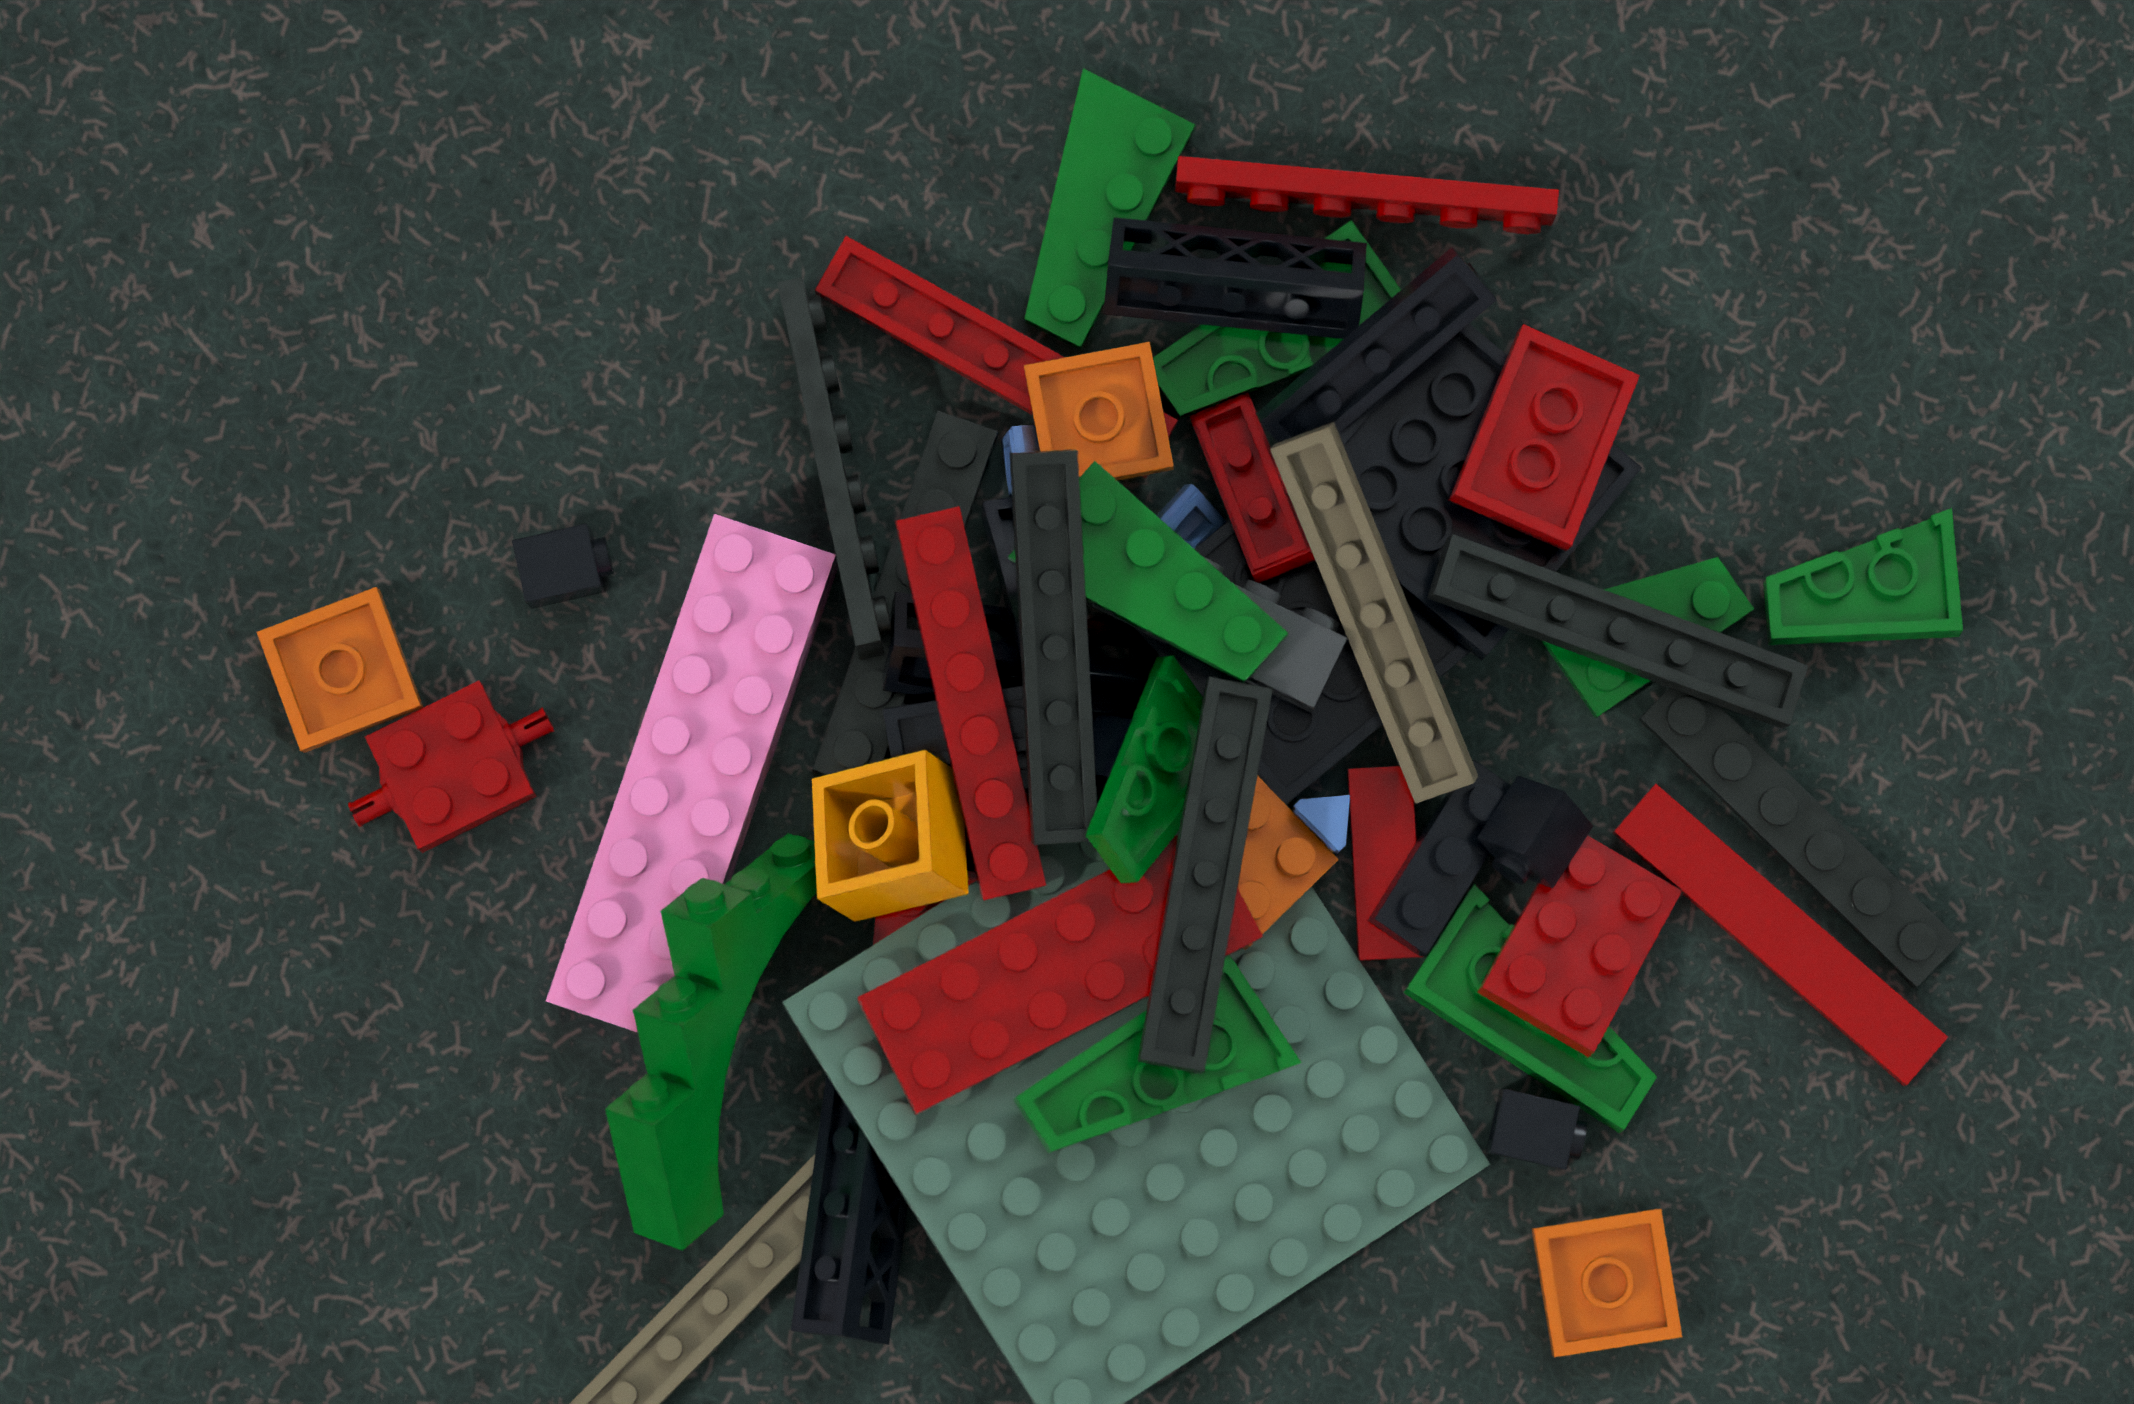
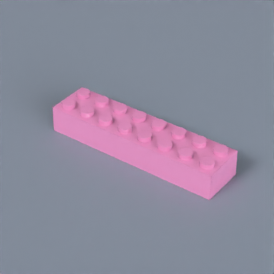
[546,514,838,1032]

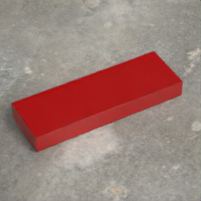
[1189,392,1315,583]
[1347,766,1423,961]

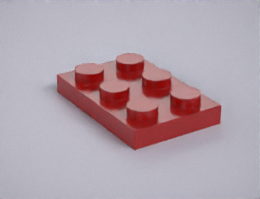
[1449,324,1640,551]
[1477,835,1682,1058]

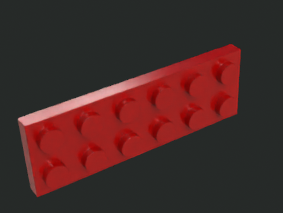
[857,835,1263,1115]

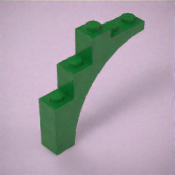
[605,833,817,1251]

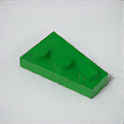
[1763,508,1963,645]
[1541,557,1754,718]
[1085,656,1203,883]

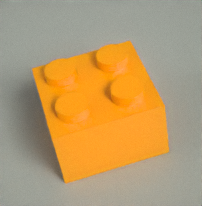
[812,750,969,922]

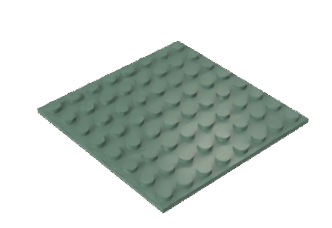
[781,831,1491,1404]

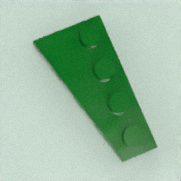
[1024,68,1196,350]
[1153,220,1401,419]
[1008,461,1288,683]
[1403,884,1657,1134]
[1013,955,1302,1153]

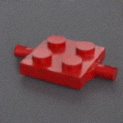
[348,680,555,853]

